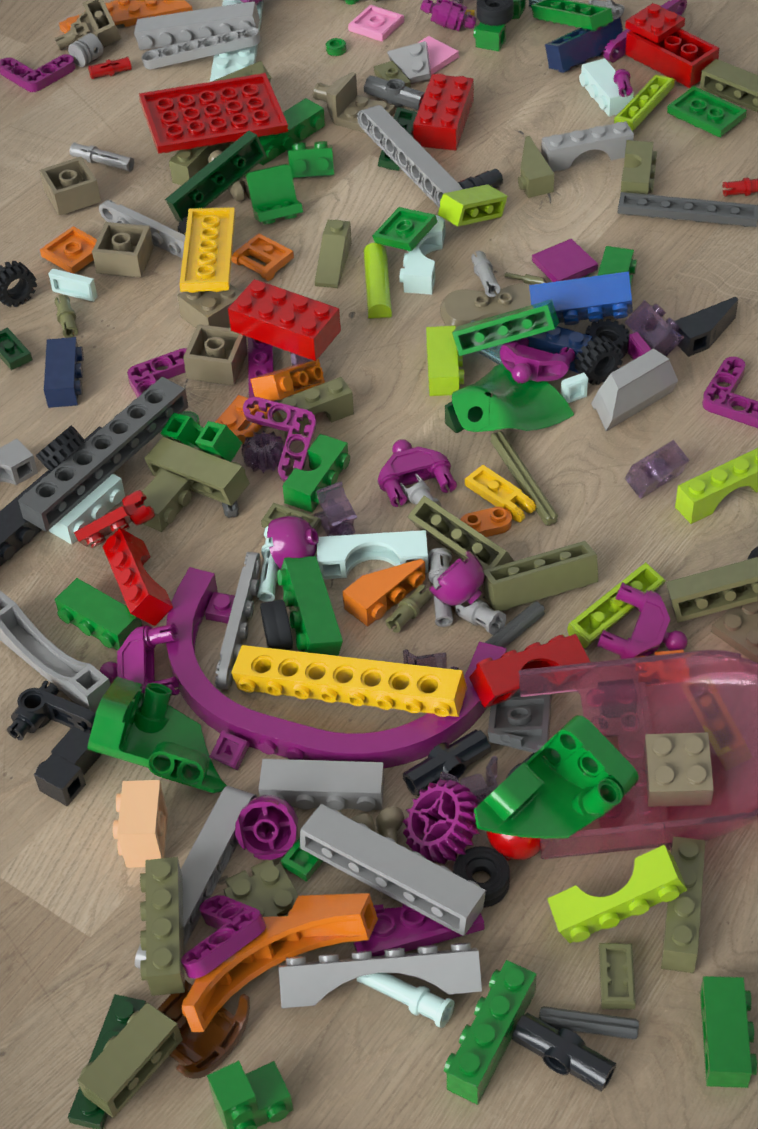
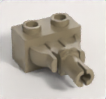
[54,0,122,50]

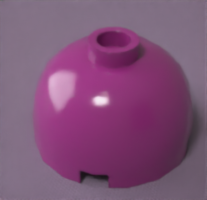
[267,515,319,569]
[428,551,485,606]
[235,795,298,860]

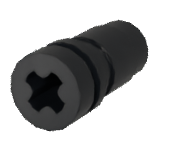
[458,169,503,189]

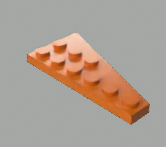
[59,0,193,33]

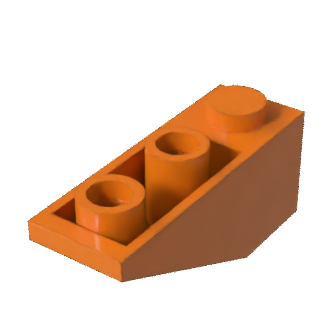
[250,359,325,401]
[342,559,426,627]

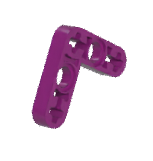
[0,54,75,92]
[127,348,187,398]
[702,357,758,428]
[243,397,317,482]
[181,895,266,979]

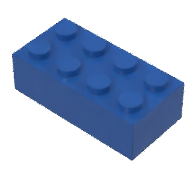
[529,271,633,325]

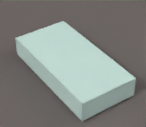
[48,268,98,302]

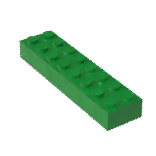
[531,0,613,31]

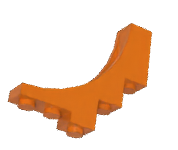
[182,893,378,1032]

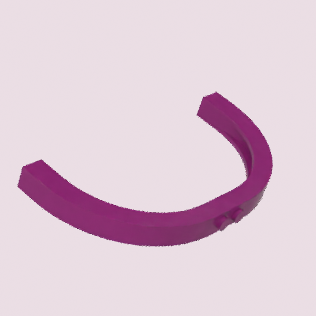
[166,567,507,769]

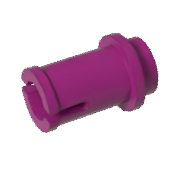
[613,69,633,97]

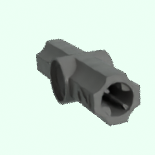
[364,75,425,110]

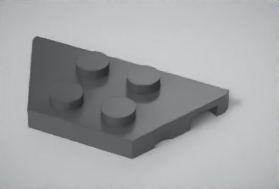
[488,680,552,753]

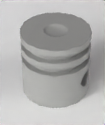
[68,33,103,67]

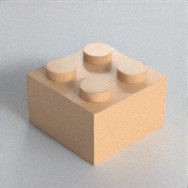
[113,780,168,868]

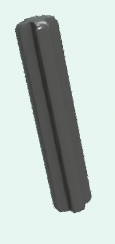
[485,601,545,648]
[539,1006,639,1039]

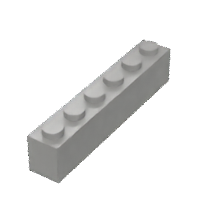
[134,1,260,50]
[300,804,486,936]

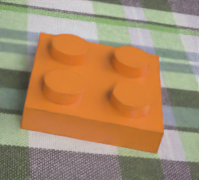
[40,226,97,274]

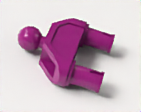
[500,337,575,384]
[377,439,457,507]
[597,582,688,664]
[100,623,180,696]

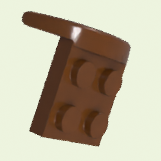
[157,980,250,1079]

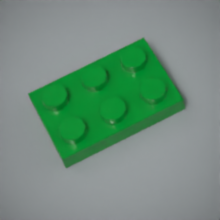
[667,86,747,138]

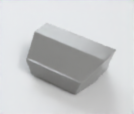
[591,348,678,431]

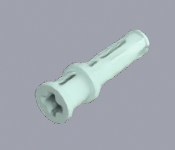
[257,526,279,602]
[357,973,455,1028]

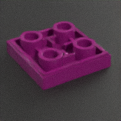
[532,239,598,282]

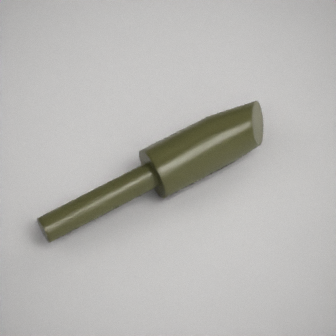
[505,272,547,285]

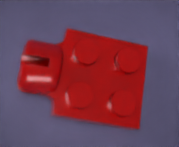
[74,490,155,548]

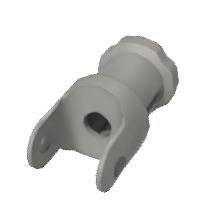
[588,0,625,17]
[400,474,441,506]
[455,599,506,635]

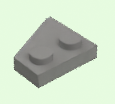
[387,41,431,84]

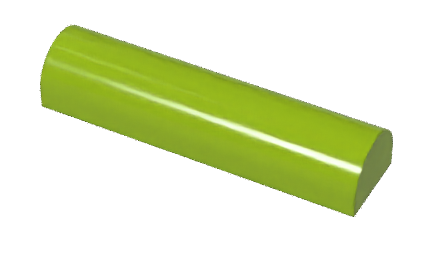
[614,75,675,132]
[364,242,392,319]
[567,562,666,648]

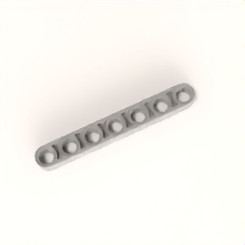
[357,105,462,207]
[135,786,257,969]

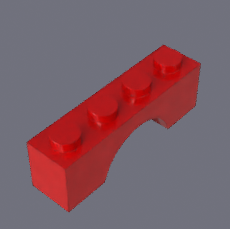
[102,528,173,626]
[469,634,591,708]

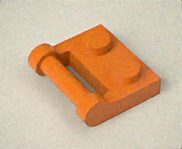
[232,233,294,281]
[215,395,274,446]

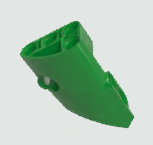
[87,676,227,793]
[474,716,639,839]

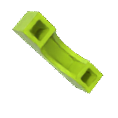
[675,448,758,524]
[547,845,687,943]

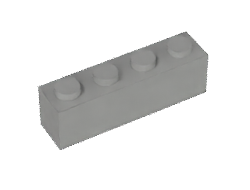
[259,759,385,811]

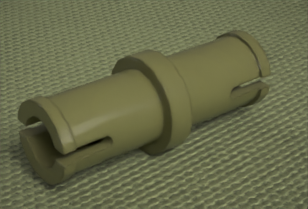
[55,294,78,338]
[386,584,433,633]

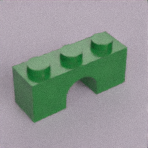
[160,413,243,462]
[282,434,351,513]

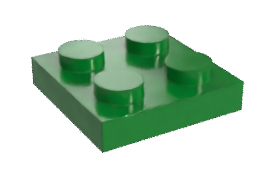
[372,207,438,251]

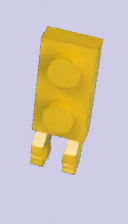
[465,465,537,523]

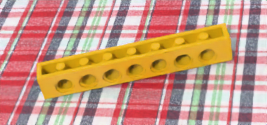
[231,645,467,717]

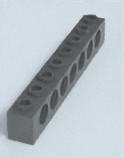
[18,377,188,532]

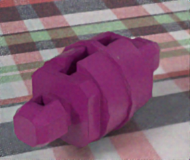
[420,0,477,31]

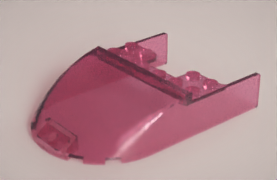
[519,650,758,859]

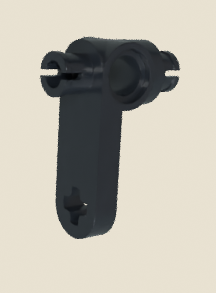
[7,681,96,741]

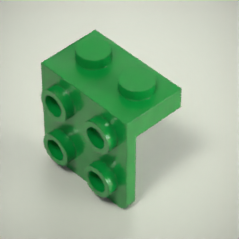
[288,141,334,178]
[246,164,303,224]

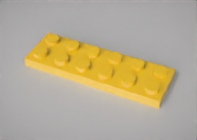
[179,207,235,293]

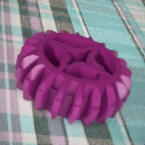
[402,779,480,864]

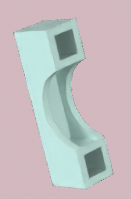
[400,216,446,295]
[317,530,428,579]

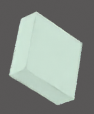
[561,373,588,403]

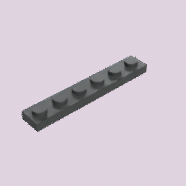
[618,192,758,227]

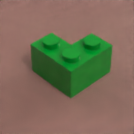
[207,1061,294,1129]

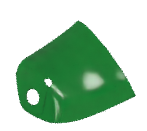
[452,363,574,432]

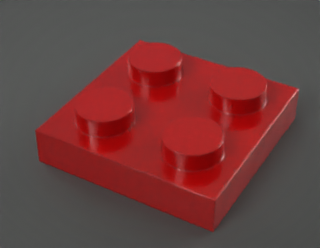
[625,3,685,43]

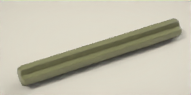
[491,431,558,526]

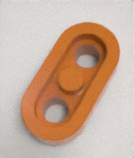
[460,507,512,537]

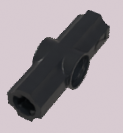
[403,729,491,796]
[512,1012,617,1092]

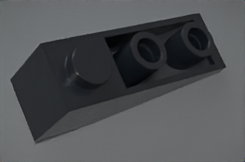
[672,296,738,357]

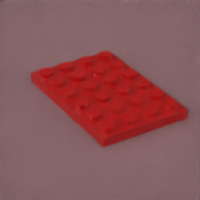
[139,73,288,154]

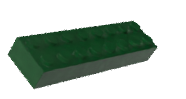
[165,131,267,222]

